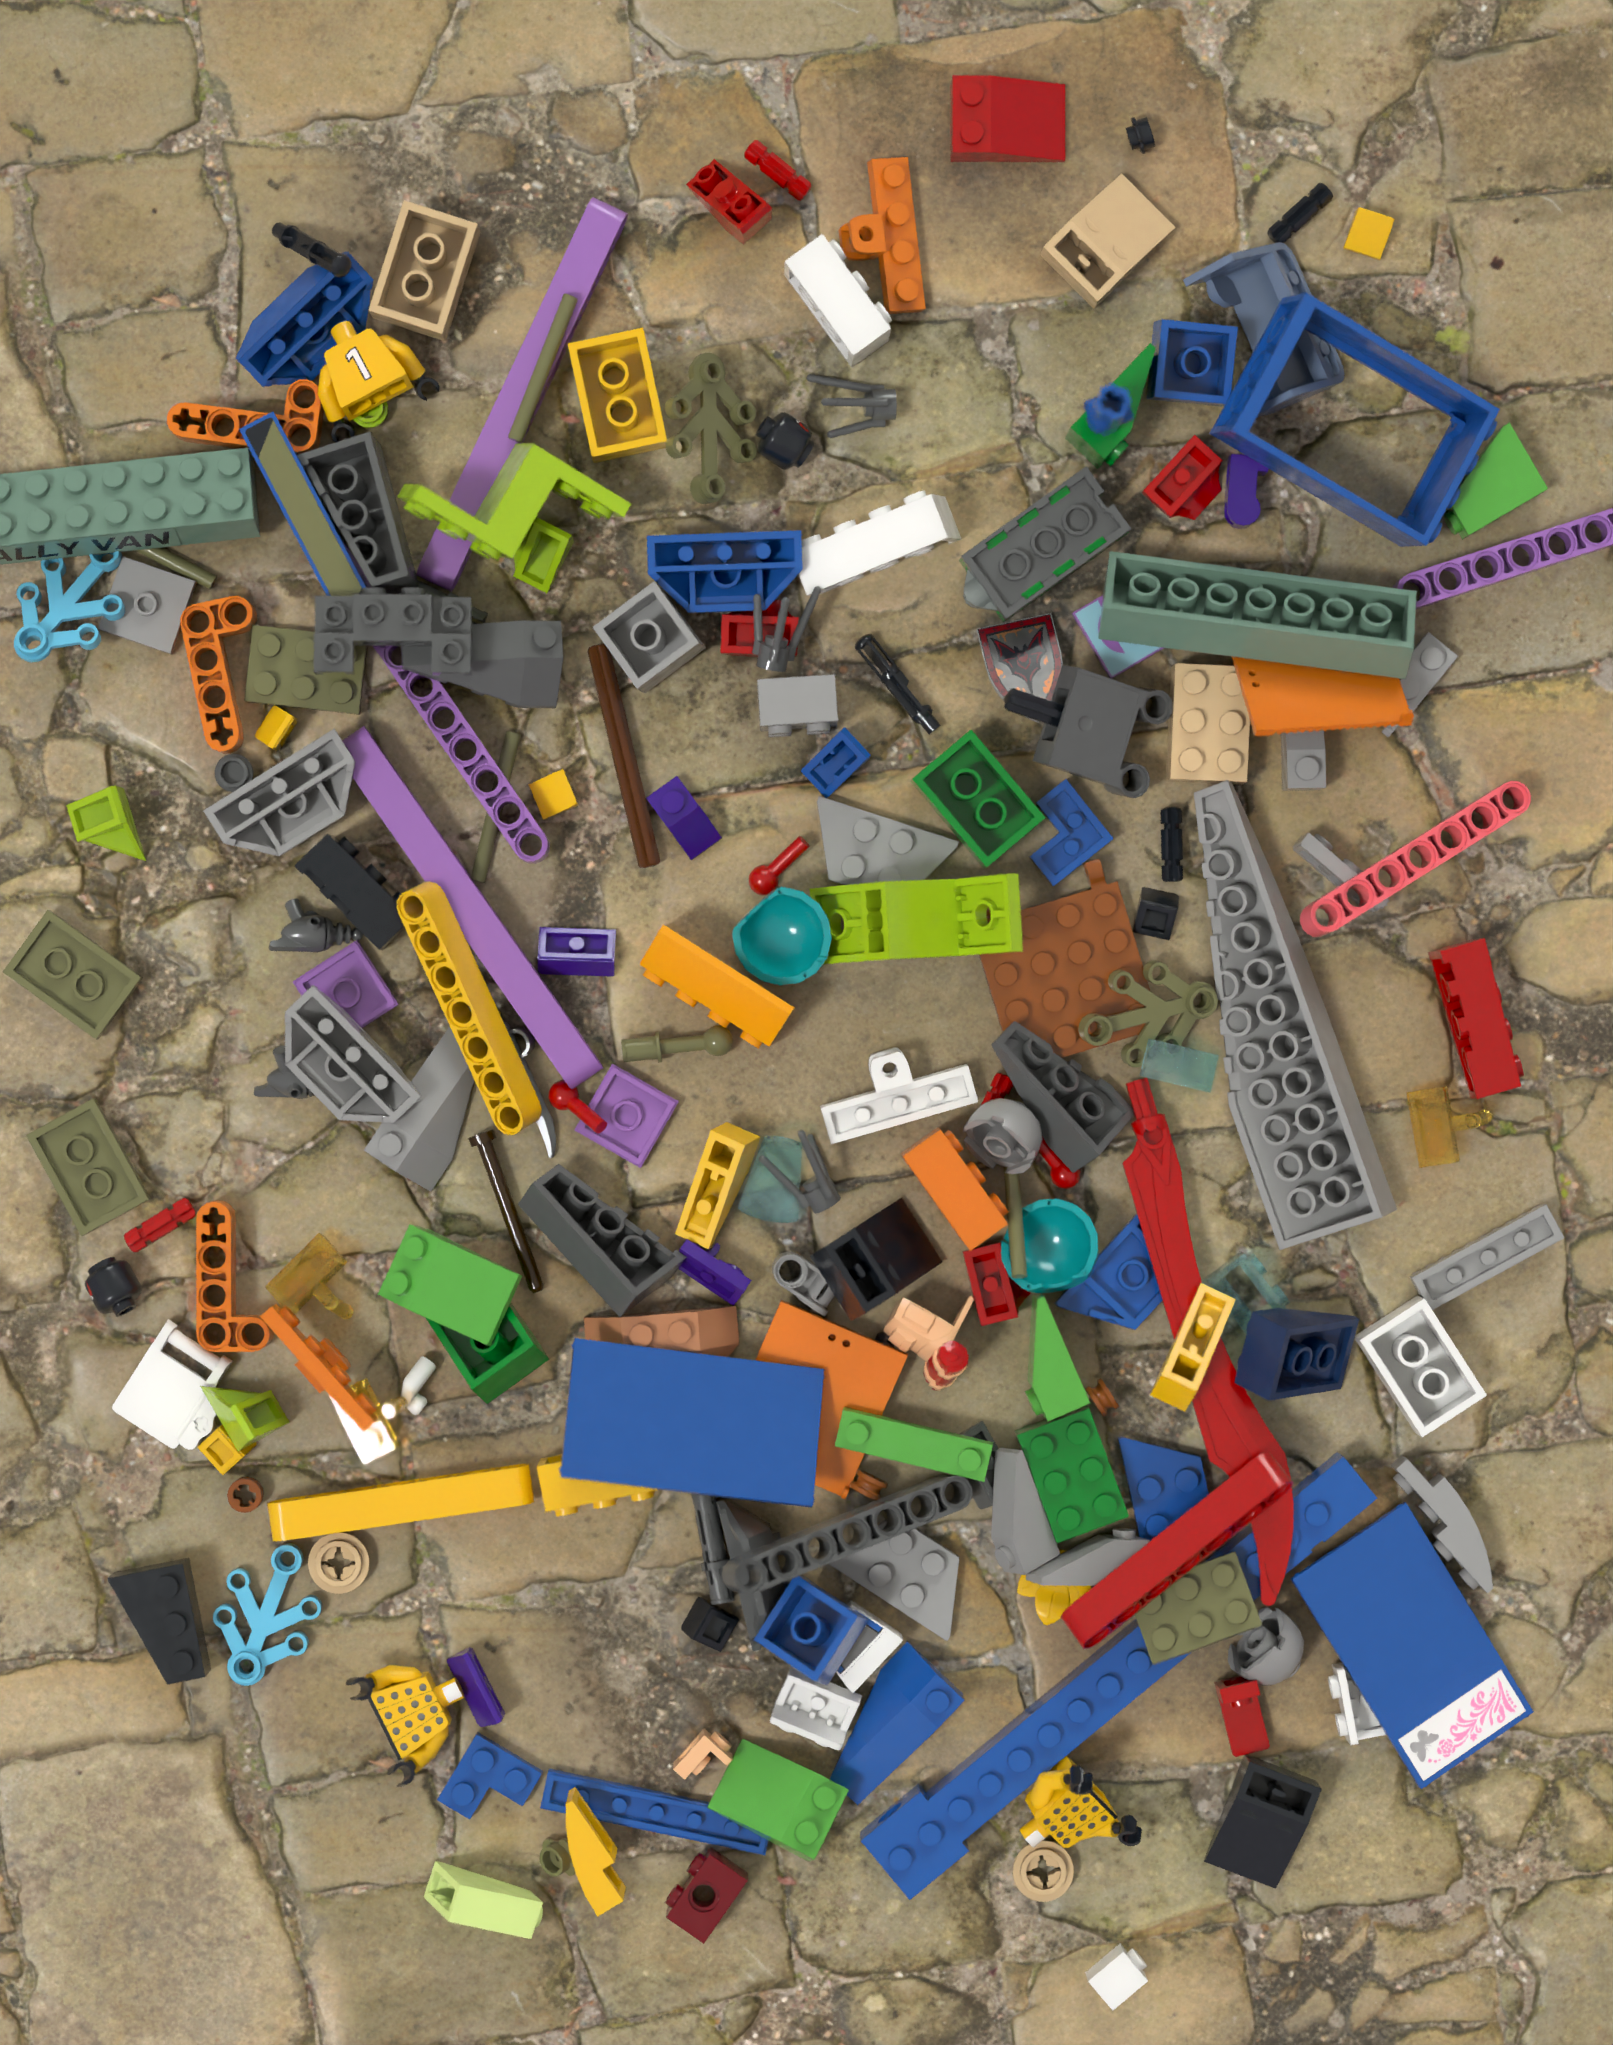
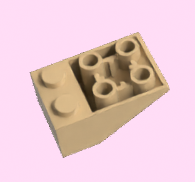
[1040,173,1176,309]

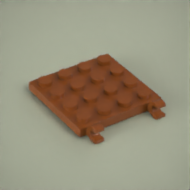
[979,859,1150,1058]

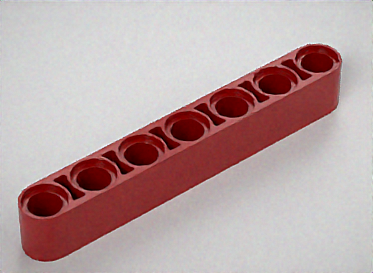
[1061,1452,1293,1649]

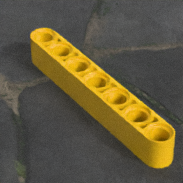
[397,881,542,1135]
[267,1463,535,1541]

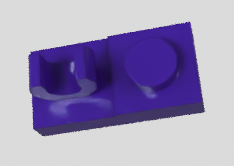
[678,1239,752,1306]

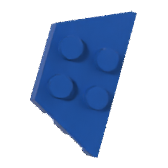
[1054,1213,1162,1330]
[1117,1436,1209,1542]

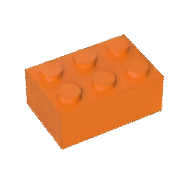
[900,1127,1009,1251]

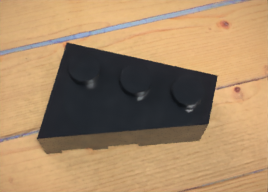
[294,833,405,951]
[107,1558,211,1685]

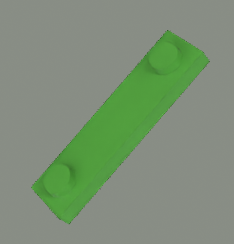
[835,1407,994,1482]

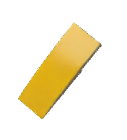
[566,1787,626,1917]

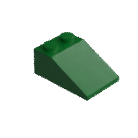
[1065,343,1156,469]
[426,1302,549,1404]

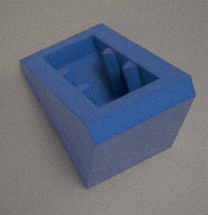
[801,727,871,798]

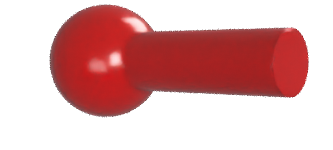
[748,836,810,895]
[548,1080,607,1134]
[1038,1136,1081,1189]

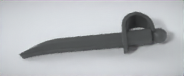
[503,1021,556,1158]

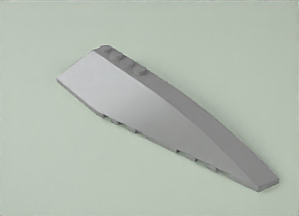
[1194,780,1397,1250]

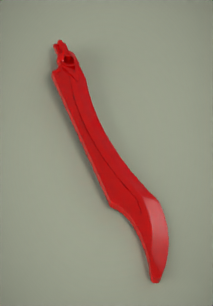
[1122,1078,1294,1606]

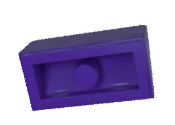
[537,927,616,977]
[447,1647,505,1727]

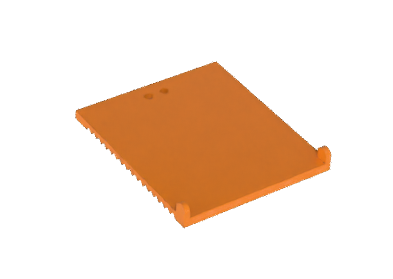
[1232,657,1414,736]
[755,1300,908,1499]

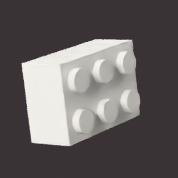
[784,234,892,368]
[1354,1295,1487,1437]

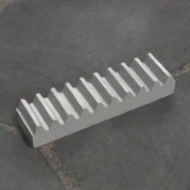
[1409,1204,1564,1310]

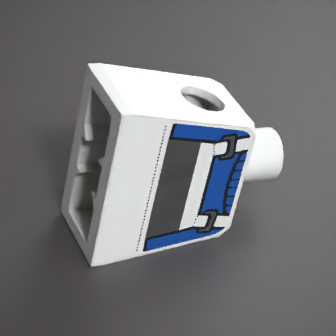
[836,1600,903,1693]

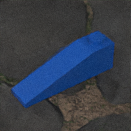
[830,1641,965,1805]

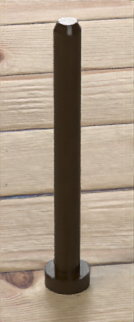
[468,1129,544,1293]

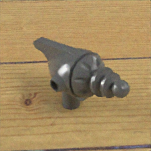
[269,899,364,952]
[254,1045,314,1099]

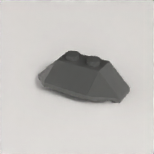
[716,1497,791,1651]

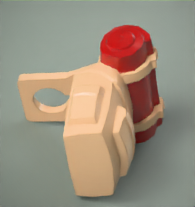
[883,1296,975,1391]

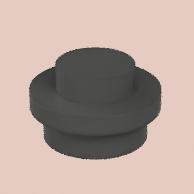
[215,754,254,792]

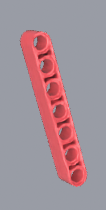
[1300,781,1531,937]

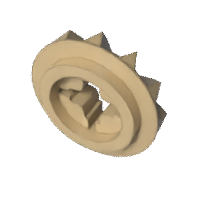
[308,1532,370,1594]
[1012,1840,1074,1902]

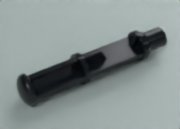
[272,222,352,278]
[855,634,941,735]

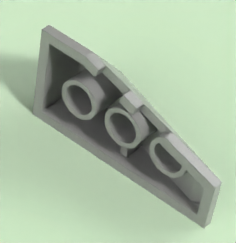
[364,1027,475,1192]

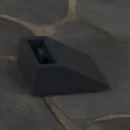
[810,1198,942,1321]
[1204,1754,1322,1889]

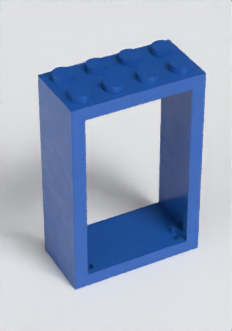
[1209,293,1500,547]

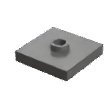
[98,556,197,655]

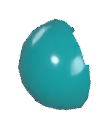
[732,887,832,986]
[1001,1199,1098,1294]

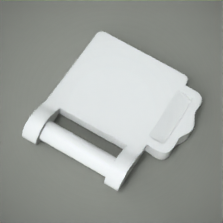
[112,1319,233,1450]

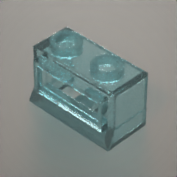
[1204,1251,1290,1334]

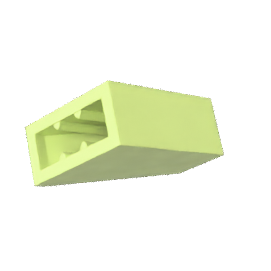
[424,1861,543,1939]

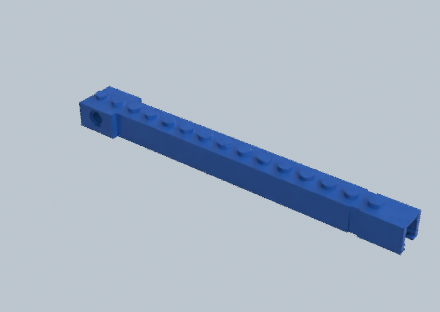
[860,1452,1377,1900]

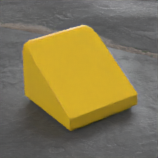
[1343,207,1395,260]
[255,705,298,751]
[529,769,579,820]
[197,1425,257,1475]

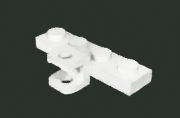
[820,1047,978,1144]

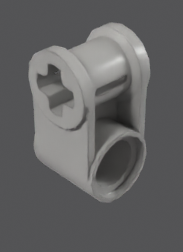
[772,1251,835,1316]

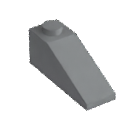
[1281,729,1326,791]
[991,1448,1060,1575]
[1026,1528,1149,1586]

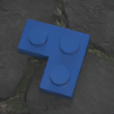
[1029,779,1114,887]
[437,1732,543,1820]

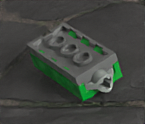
[959,466,1131,623]

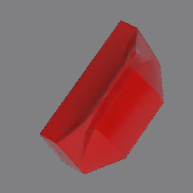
[1142,435,1223,520]
[720,600,799,657]
[962,1242,1031,1326]

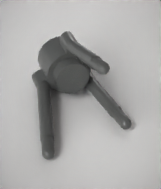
[806,374,897,438]
[752,586,821,672]
[759,1130,841,1214]

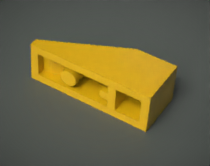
[675,1122,761,1249]
[1150,1283,1236,1412]

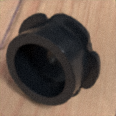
[1126,117,1155,154]

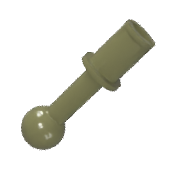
[621,1026,733,1063]

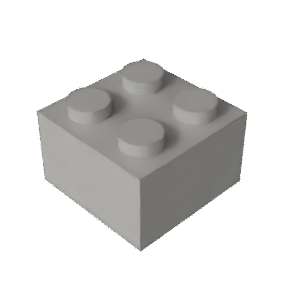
[593,581,706,693]
[757,674,838,738]

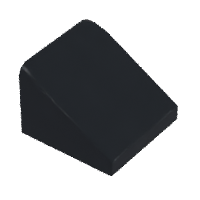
[1132,887,1179,940]
[681,1597,739,1652]

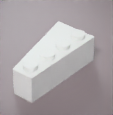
[799,490,962,596]

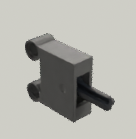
[1003,665,1173,798]

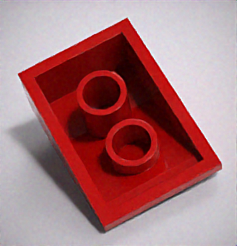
[950,75,1065,162]

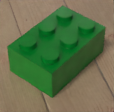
[910,730,1046,869]
[1014,1405,1129,1543]

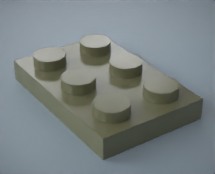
[244,625,368,715]
[3,910,143,1040]
[26,1098,151,1236]
[1135,1552,1263,1665]

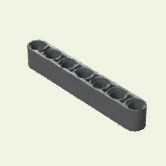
[722,1475,973,1594]

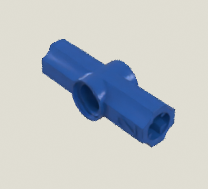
[1084,383,1133,437]

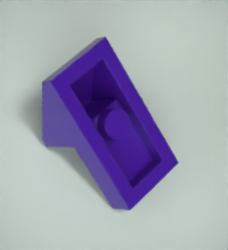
[646,776,722,860]

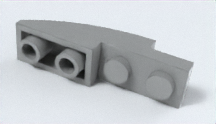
[1391,1455,1493,1593]

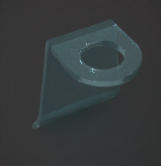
[738,1135,802,1223]

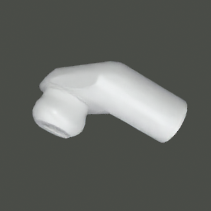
[400,1356,436,1415]

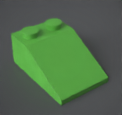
[378,1224,522,1346]
[1025,1293,1090,1421]
[707,1738,849,1862]

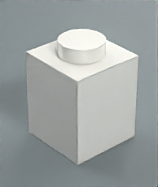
[1085,1944,1148,2011]

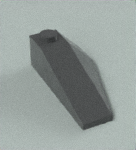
[401,620,563,709]
[991,1021,1134,1173]

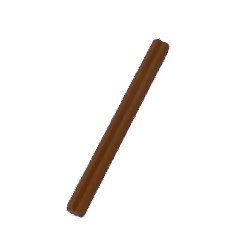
[587,644,660,868]

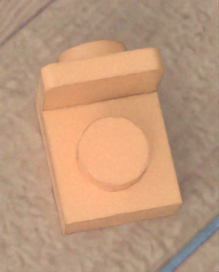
[673,1728,733,1780]

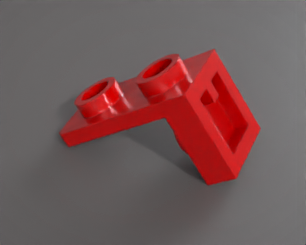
[1214,1676,1270,1757]

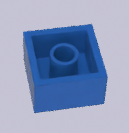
[1146,319,1238,406]
[754,1576,869,1686]

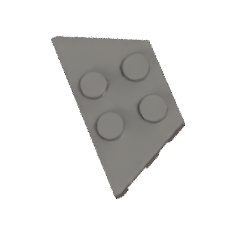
[817,796,959,885]
[829,1519,959,1641]

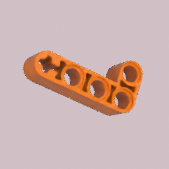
[167,379,324,457]
[180,596,257,754]
[196,1200,274,1352]

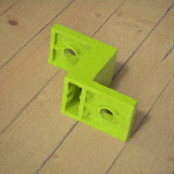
[397,443,631,561]
[809,874,1023,964]

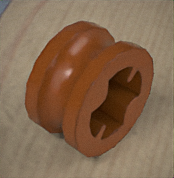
[1085,1378,1119,1417]
[849,1469,888,1500]
[227,1476,264,1513]

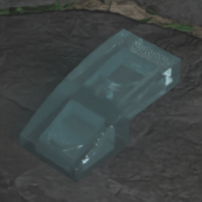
[1140,1039,1219,1093]

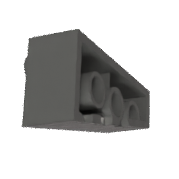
[297,432,419,594]
[518,1164,687,1317]

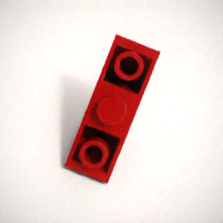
[686,159,772,245]

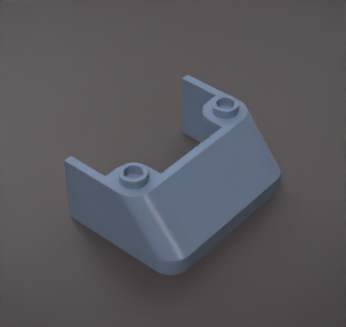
[1183,242,1344,418]

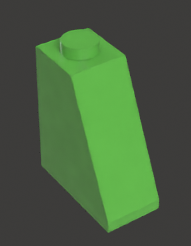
[1443,422,1548,540]

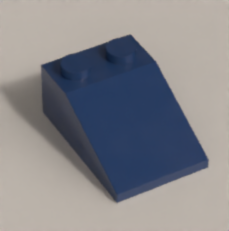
[1234,1308,1359,1401]

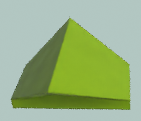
[513,517,574,593]
[66,785,146,861]
[200,1386,290,1452]

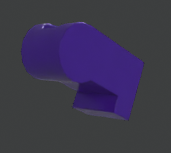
[1224,454,1269,529]

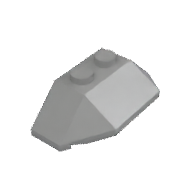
[203,729,356,857]
[285,985,421,1123]

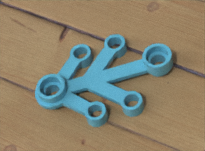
[14,551,125,662]
[213,1543,323,1686]

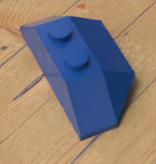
[236,251,373,387]
[647,530,803,613]

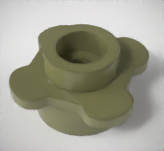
[539,1838,575,1877]

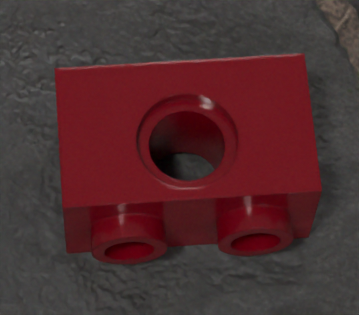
[665,1847,748,1944]

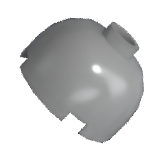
[963,1098,1042,1174]
[1228,1607,1304,1686]

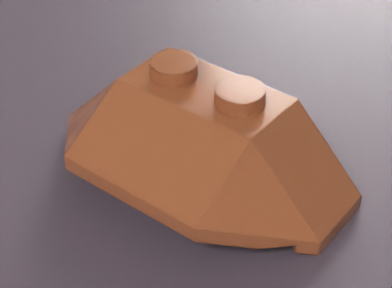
[584,1305,739,1357]

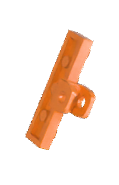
[839,157,926,314]
[260,1304,378,1433]

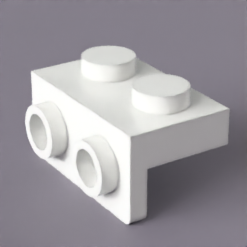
[1328,1663,1386,1745]
[770,1666,862,1751]

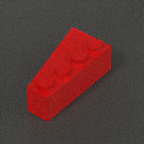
[1428,938,1524,1099]

